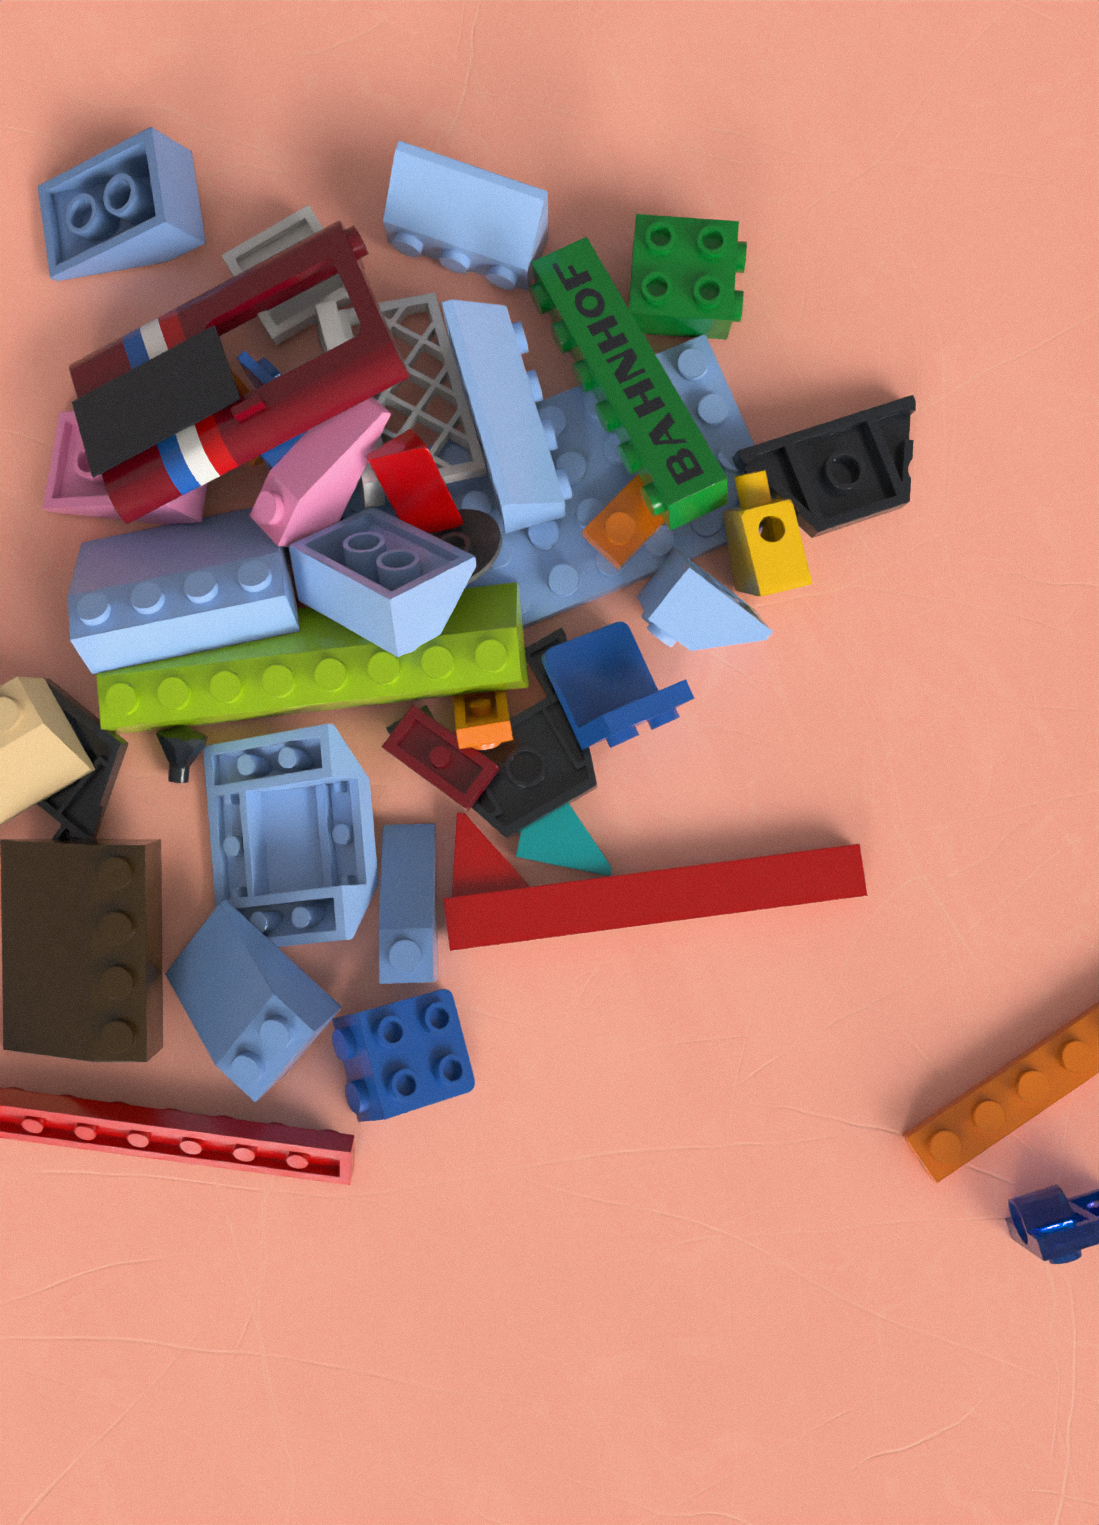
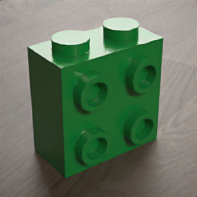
[628,214,747,340]

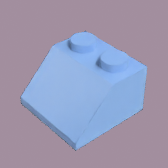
[637,548,773,651]

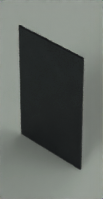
[72,325,241,478]

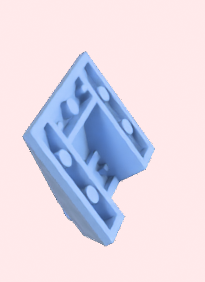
[203,723,379,947]

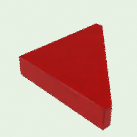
[452,813,530,897]

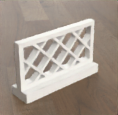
[315,292,486,509]

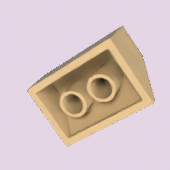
[0,676,95,826]

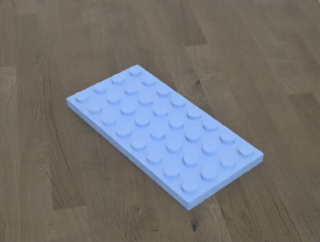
[342,334,763,629]

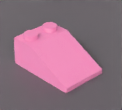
[43,411,208,525]

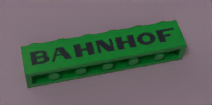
[529,237,728,531]

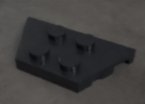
[732,395,916,538]

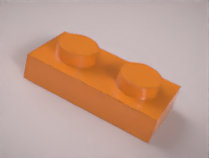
[581,474,665,570]
[453,690,513,750]

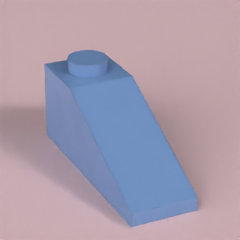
[378,823,438,984]

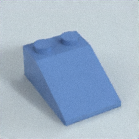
[38,127,206,281]
[165,900,342,1102]

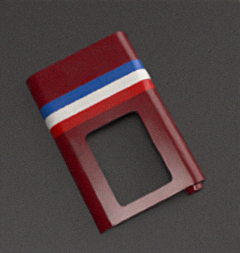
[69,220,410,524]

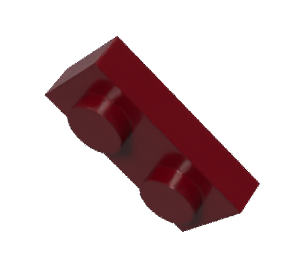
[381,704,500,811]

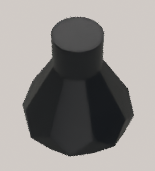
[156,725,208,783]

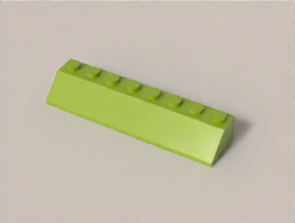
[96,582,529,734]

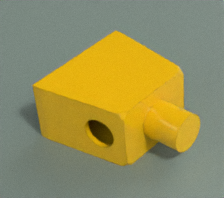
[723,470,812,597]

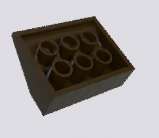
[0,839,163,1062]

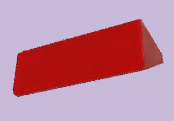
[365,428,464,533]

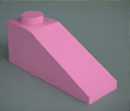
[250,397,391,547]

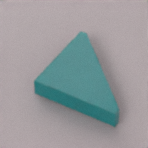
[516,804,612,877]

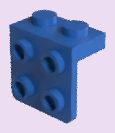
[541,621,695,750]
[332,989,475,1122]

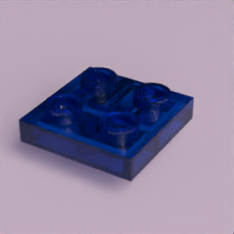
[1005,1184,1099,1264]

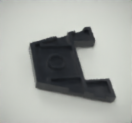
[386,627,598,840]
[37,678,129,839]

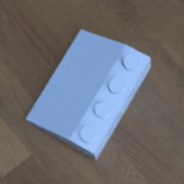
[68,507,300,674]

